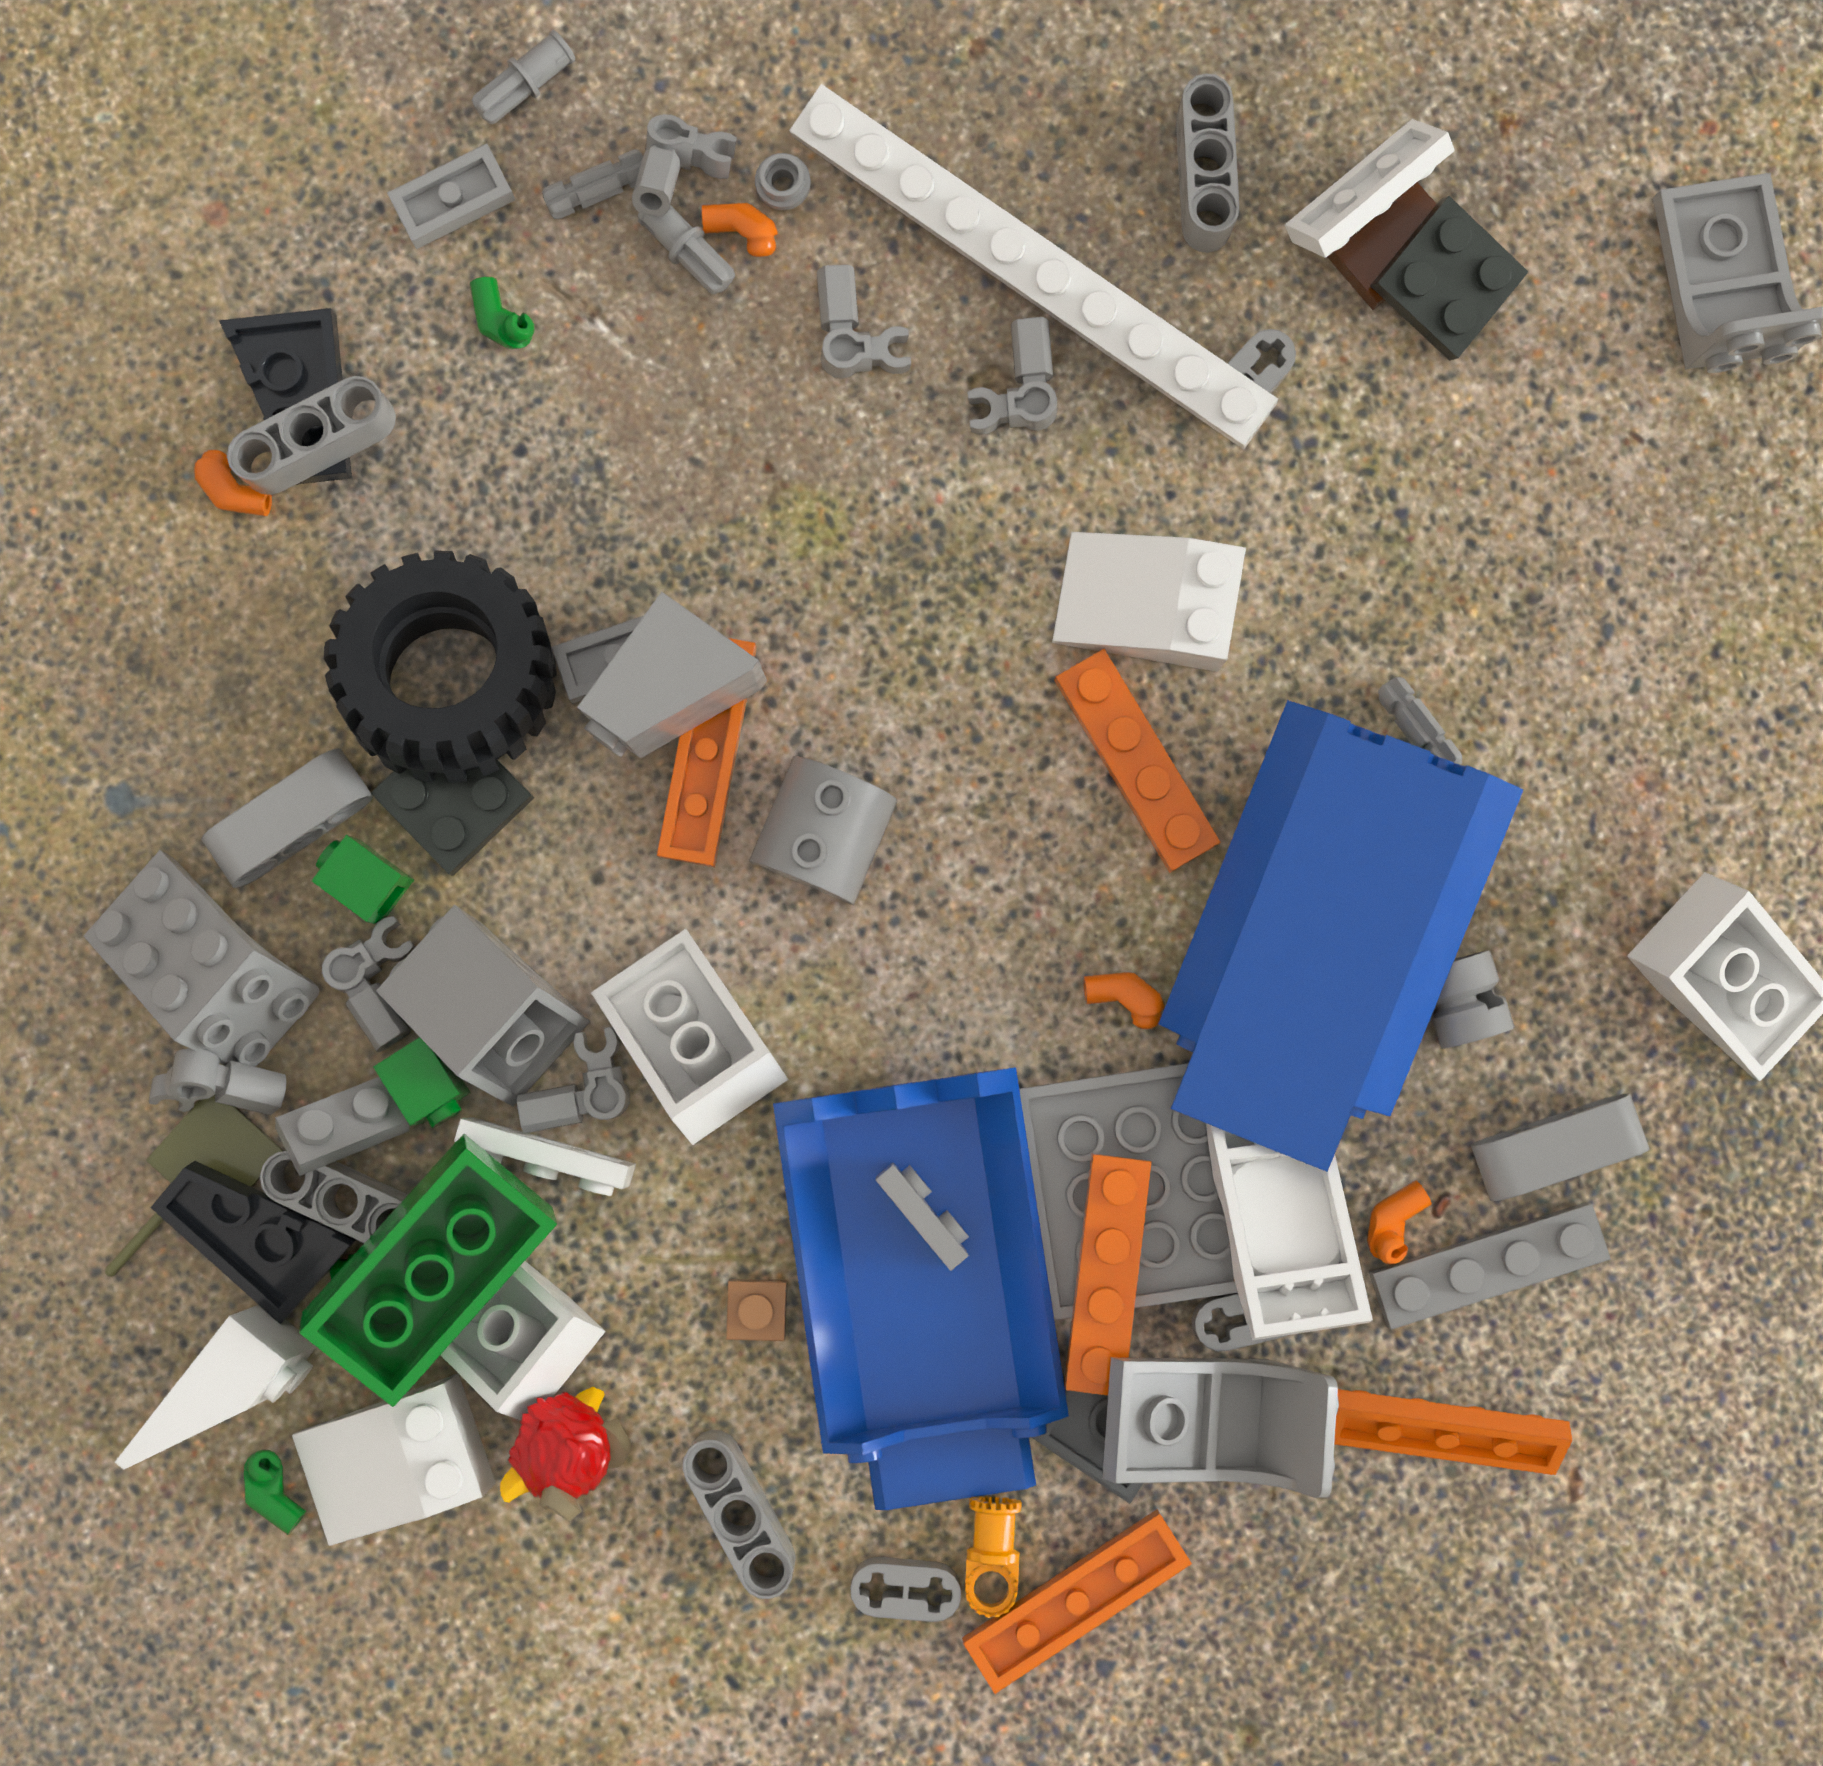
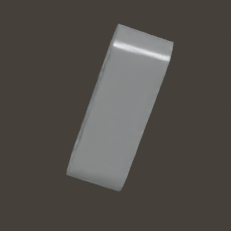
[1176,73,1239,253]
[227,376,396,495]
[201,748,373,888]
[1471,1093,1650,1201]
[260,1151,408,1243]
[683,1430,796,1599]

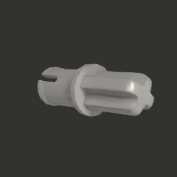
[471,30,576,125]
[638,205,735,294]

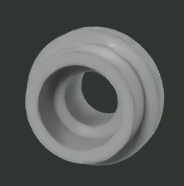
[755,153,811,210]

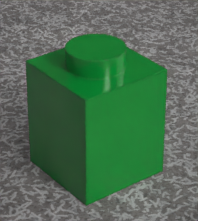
[311,835,414,924]
[373,1037,471,1128]

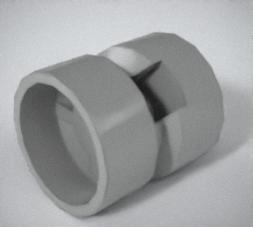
[1432,950,1515,1049]

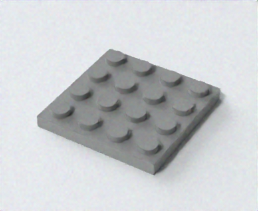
[1019,1063,1238,1320]

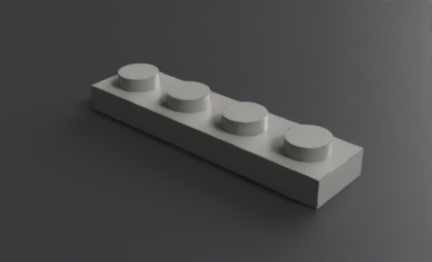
[1369,1202,1611,1330]

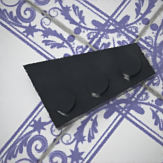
[219,308,352,485]
[150,1161,356,1324]

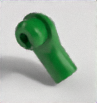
[243,1449,307,1535]

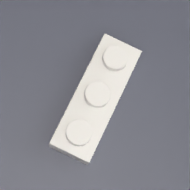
[1285,119,1455,258]
[454,1117,636,1196]

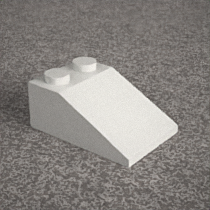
[1052,532,1246,672]
[1627,872,1823,1081]
[591,929,789,1145]
[441,1261,606,1421]
[115,1305,316,1470]
[292,1374,496,1546]

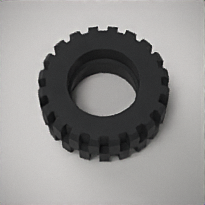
[323,550,557,783]

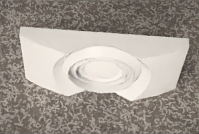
[1206,1123,1373,1340]

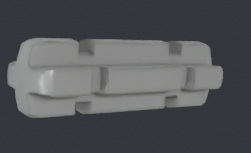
[542,149,643,219]
[1378,677,1462,765]

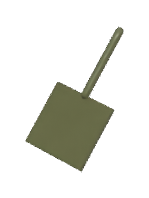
[105,1095,284,1277]

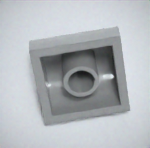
[749,756,897,905]

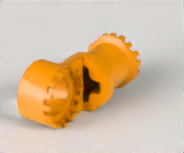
[965,1496,1022,1618]

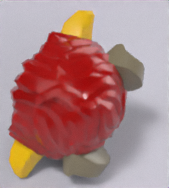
[500,1387,632,1522]

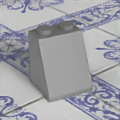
[577,592,767,758]
[376,904,590,1107]

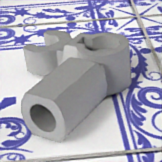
[632,114,737,217]
[816,265,911,379]
[967,317,1058,435]
[322,916,416,1052]
[517,1027,630,1133]
[149,1048,286,1115]

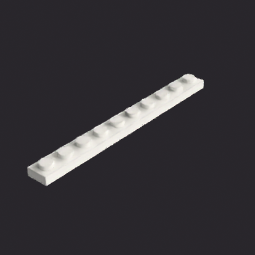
[789,84,1278,450]

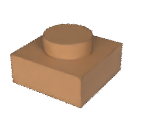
[726,1279,787,1341]

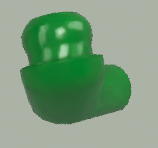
[469,277,535,349]

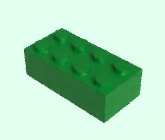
[299,1134,557,1407]

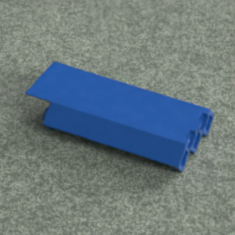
[1158,700,1524,1172]
[773,1067,1069,1510]

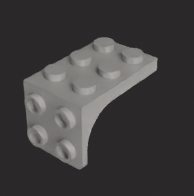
[1653,173,1823,373]
[84,850,319,1067]
[1102,1357,1339,1498]

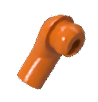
[702,203,778,257]
[194,450,272,516]
[1083,972,1164,1029]
[1367,1180,1432,1265]

